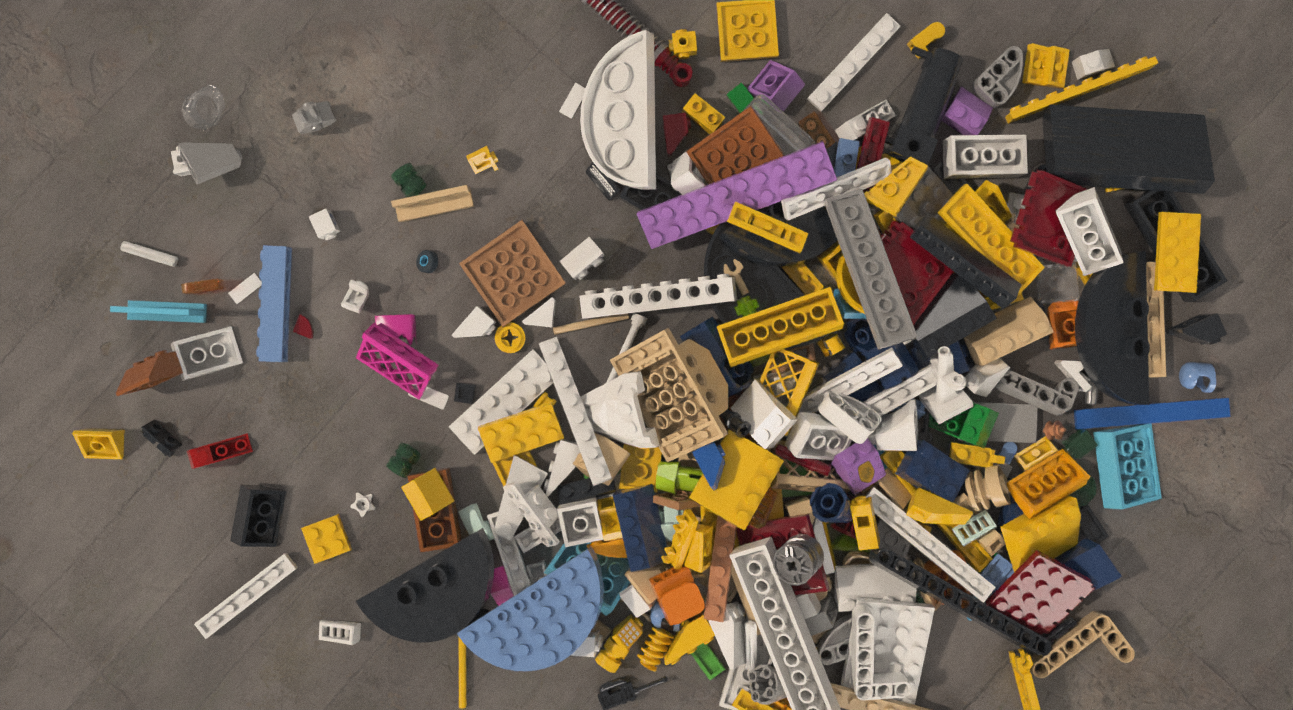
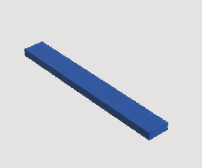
[1074,398,1230,429]

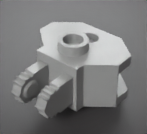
[292,101,337,134]

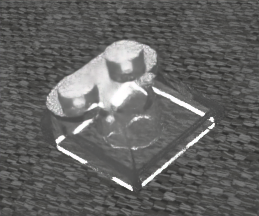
[1036,262,1080,304]

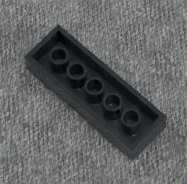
[1124,190,1228,302]

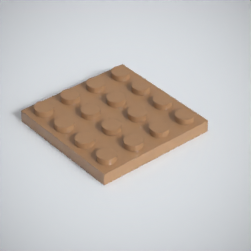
[459,220,566,327]

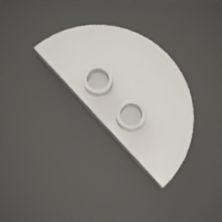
[580,30,656,190]

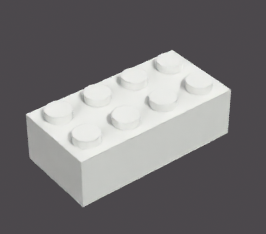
[943,135,1028,179]

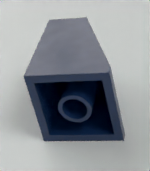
[910,338,975,374]
[1055,538,1122,597]

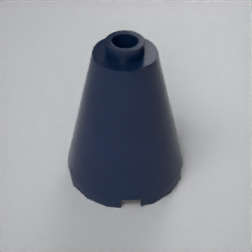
[810,483,853,523]

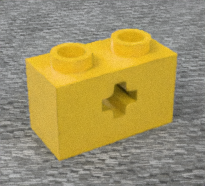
[682,93,725,134]

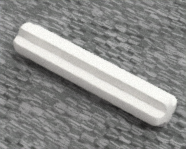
[120,241,178,267]
[745,620,757,671]

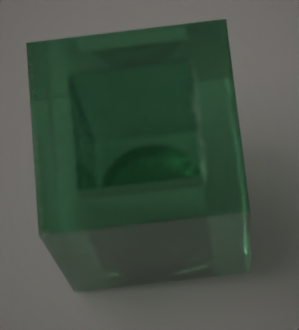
[1062,429,1098,459]

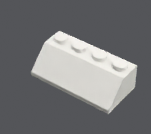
[1056,187,1123,276]
[834,561,917,612]

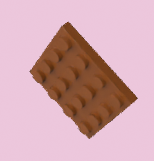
[686,106,785,185]

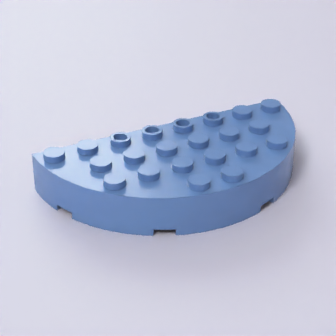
[457,546,604,671]

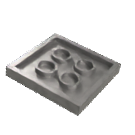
[892,166,954,230]

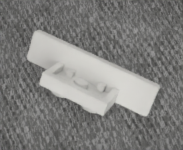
[503,482,560,547]

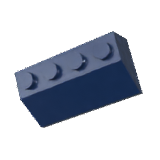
[613,483,668,572]

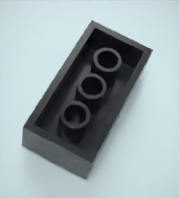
[619,173,687,238]

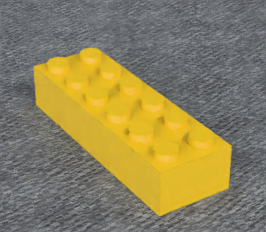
[717,287,844,367]

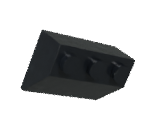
[230,484,286,547]

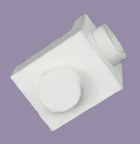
[341,280,369,314]

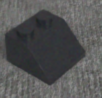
[1165,313,1227,345]

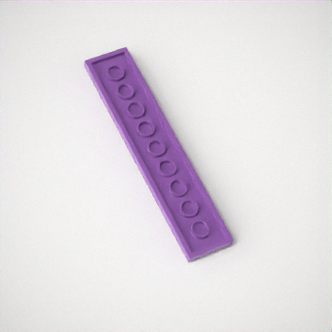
[637,141,837,249]

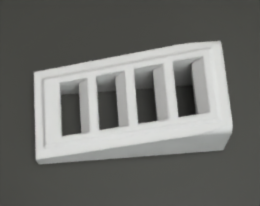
[319,620,361,645]

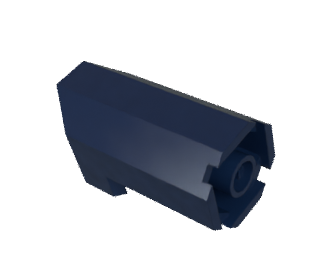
[680,316,754,397]
[844,318,919,390]

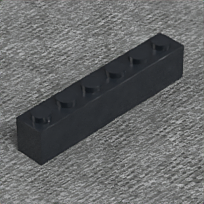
[910,213,1021,309]

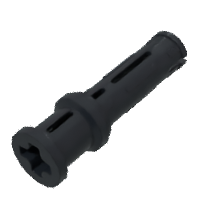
[719,408,751,438]

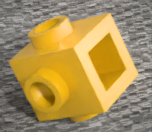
[668,29,697,59]

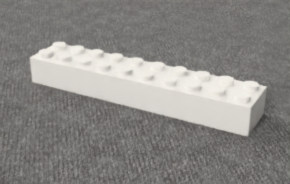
[729,537,841,710]

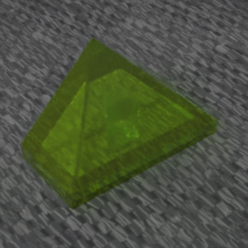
[831,533,871,552]

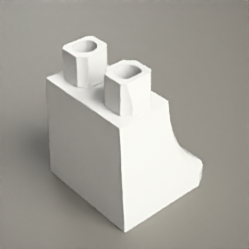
[868,399,919,451]

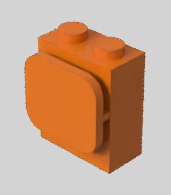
[649,562,705,626]

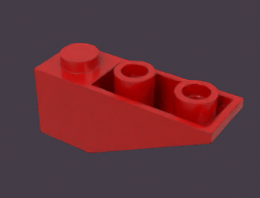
[187,433,253,469]

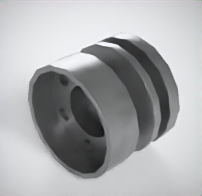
[773,534,824,586]

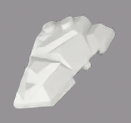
[580,371,660,448]

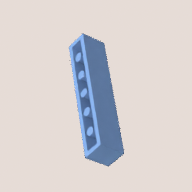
[256,245,292,362]

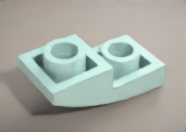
[458,503,494,541]

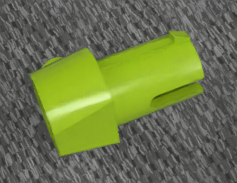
[656,461,703,494]

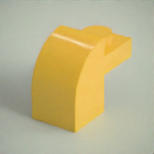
[597,496,623,541]

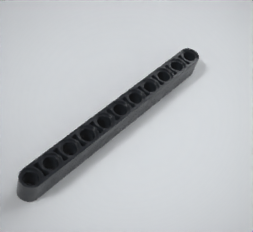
[869,548,1051,656]

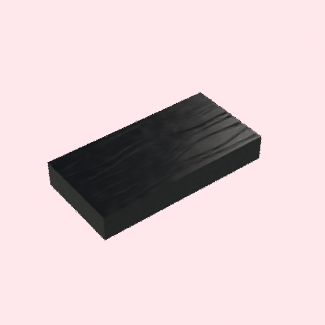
[1042,105,1215,194]

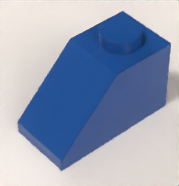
[692,442,726,491]

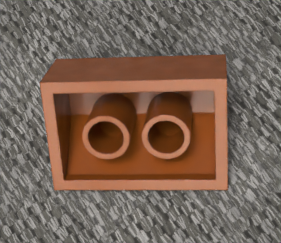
[116,350,183,396]

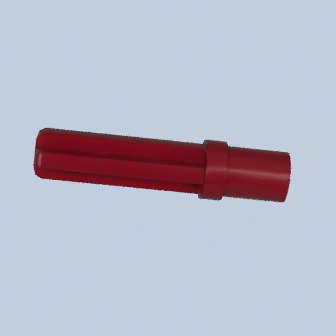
[774,444,831,476]

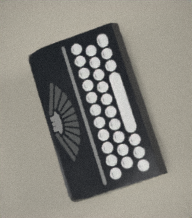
[586,162,620,201]

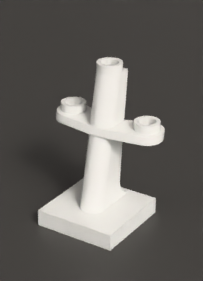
[919,346,973,424]

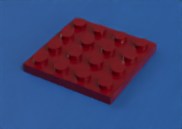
[737,513,830,595]

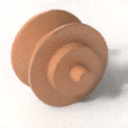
[1043,420,1066,440]

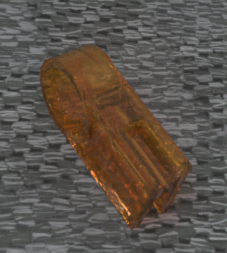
[181,279,224,294]

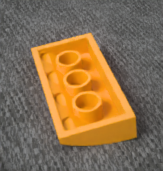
[1006,449,1091,519]

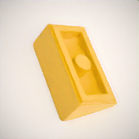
[1014,436,1058,472]

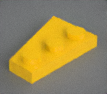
[864,157,928,217]

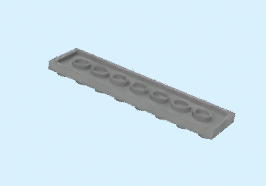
[824,189,917,350]

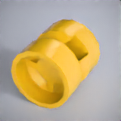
[595,636,630,673]

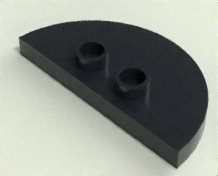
[719,141,838,267]
[704,221,829,349]
[1075,251,1150,405]
[355,528,494,643]

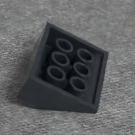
[911,273,997,360]

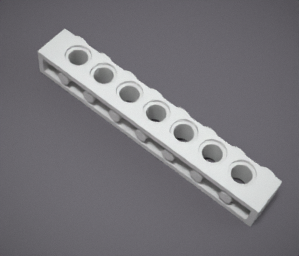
[579,274,737,319]

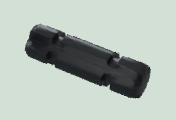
[1043,617,1078,645]

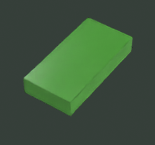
[691,643,725,680]

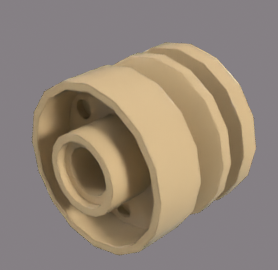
[965,465,1010,512]

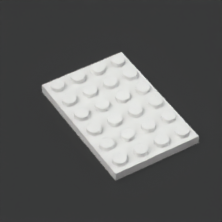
[840,598,935,705]

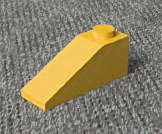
[906,487,973,525]

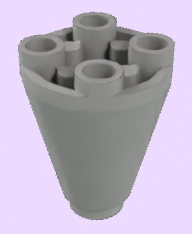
[748,665,787,705]

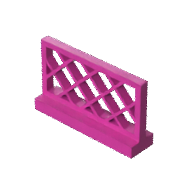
[356,323,439,400]

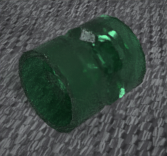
[391,163,427,198]
[386,442,422,478]

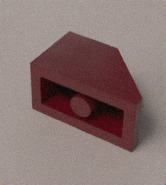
[662,112,691,157]

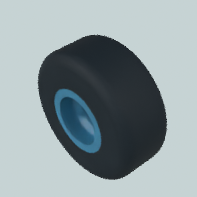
[416,250,438,274]

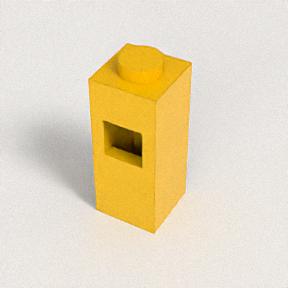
[850,496,880,550]

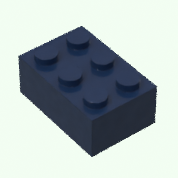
[895,440,970,503]

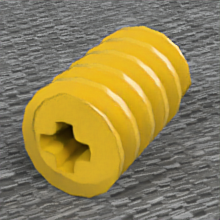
[637,627,675,671]

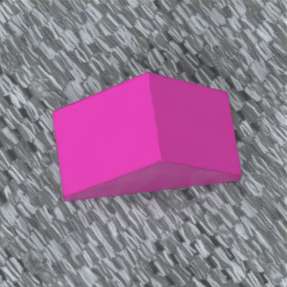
[490,566,514,606]

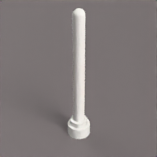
[606,313,648,383]

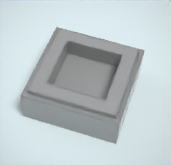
[526,559,547,584]

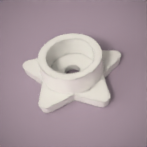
[351,493,375,517]

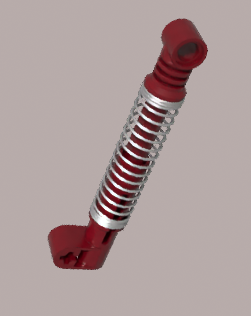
[581,0,693,87]

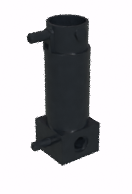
[885,46,963,165]

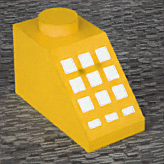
[612,614,643,652]

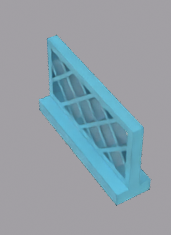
[110,300,207,323]

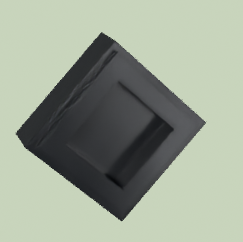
[454,382,476,404]

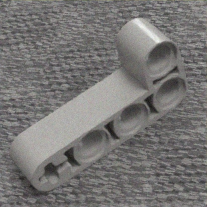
[996,370,1079,416]

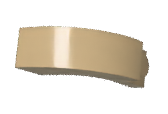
[953,493,1005,556]

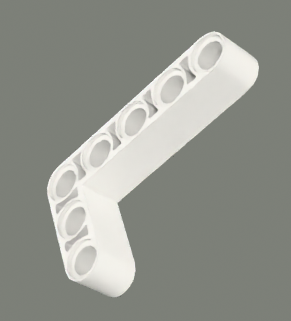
[851,604,912,700]

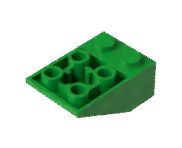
[929,403,999,449]

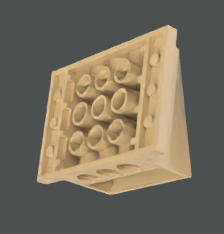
[610,327,728,462]

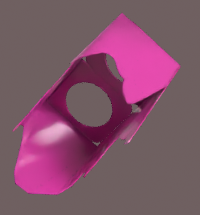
[375,314,417,345]

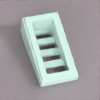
[952,510,997,547]

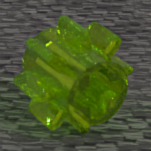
[735,295,759,317]

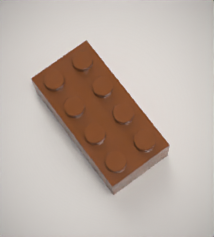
[408,467,462,553]

